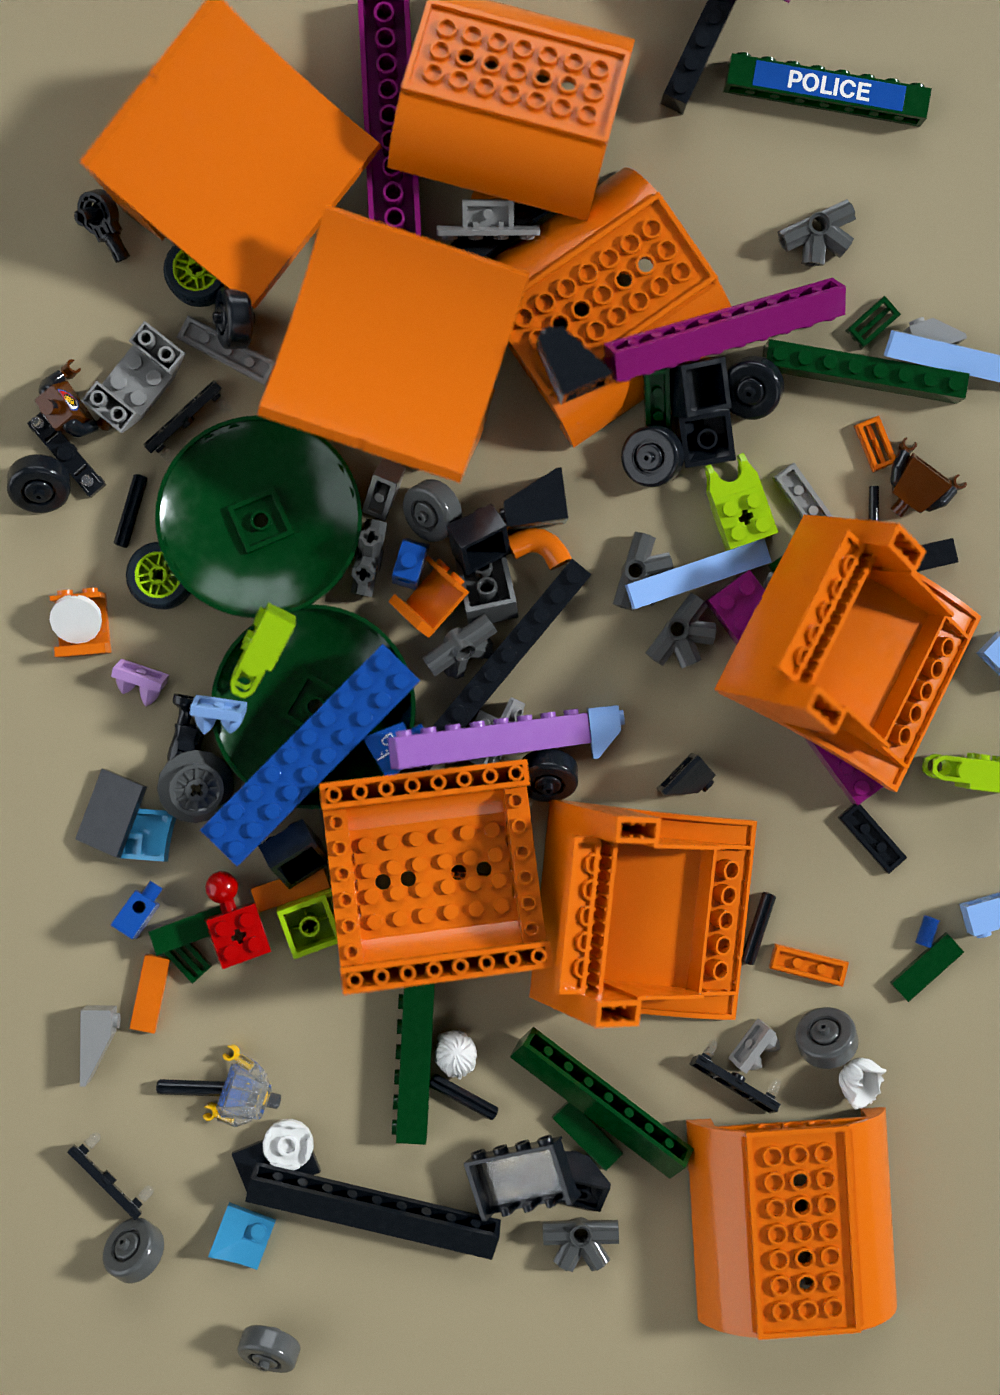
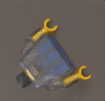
[203,1044,281,1127]

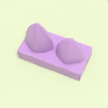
[111,659,169,706]

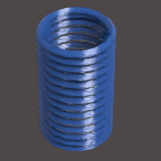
[915,915,940,948]

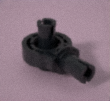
[74,189,130,263]

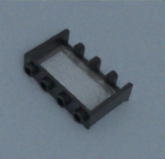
[463,1135,581,1222]

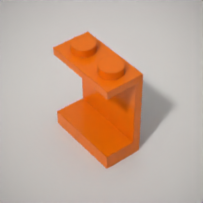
[388,556,469,638]
[49,588,111,657]

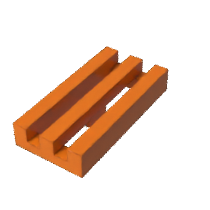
[854,415,896,472]

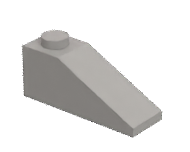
[80,1005,121,1087]

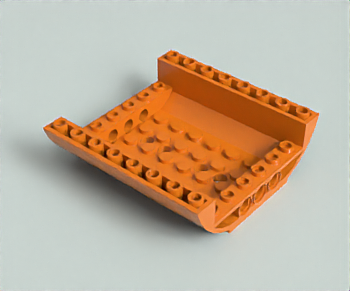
[387,0,635,221]
[491,167,731,448]
[319,759,553,995]
[686,1107,897,1340]

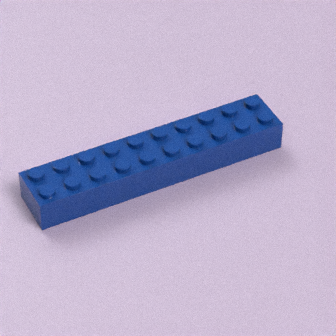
[200,644,421,866]

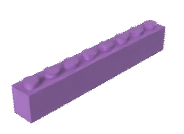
[388,709,592,769]

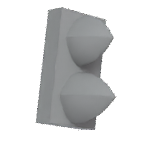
[728,1018,780,1074]

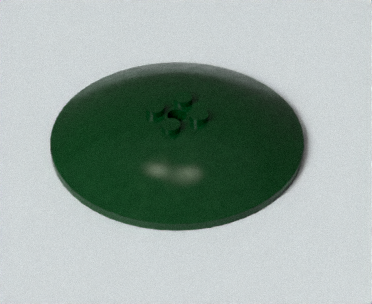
[155,415,362,618]
[211,604,416,809]

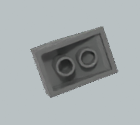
[455,556,519,624]

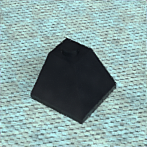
[678,409,736,468]
[656,753,716,795]
[554,1151,611,1212]

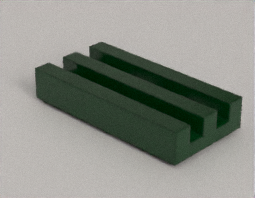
[845,296,901,349]
[164,943,212,984]

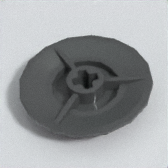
[157,750,234,823]

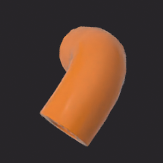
[508,528,572,570]

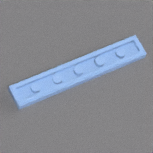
[884,330,1000,382]
[625,539,772,609]

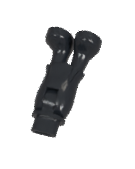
[167,693,205,761]

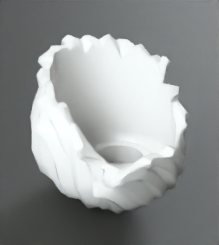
[435,1030,477,1080]
[839,1058,886,1110]

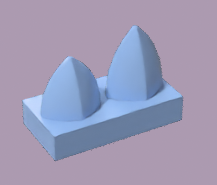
[190,695,247,734]

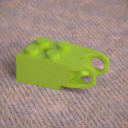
[704,452,778,551]
[231,602,296,698]
[922,752,1000,793]
[277,887,338,960]

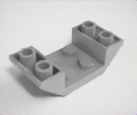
[81,321,185,433]

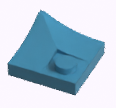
[121,809,177,862]
[208,1202,276,1270]

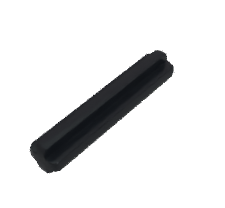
[114,474,148,548]
[742,892,776,965]
[429,1074,498,1120]
[156,1079,225,1096]

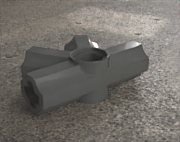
[777,199,856,266]
[350,518,388,598]
[613,531,673,611]
[645,593,716,668]
[422,613,498,679]
[543,1217,619,1272]

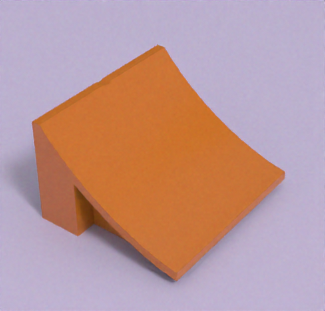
[79,0,381,309]
[257,205,530,483]
[714,514,981,792]
[529,799,757,1028]

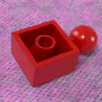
[205,871,271,970]

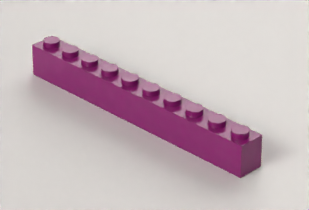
[604,278,846,382]

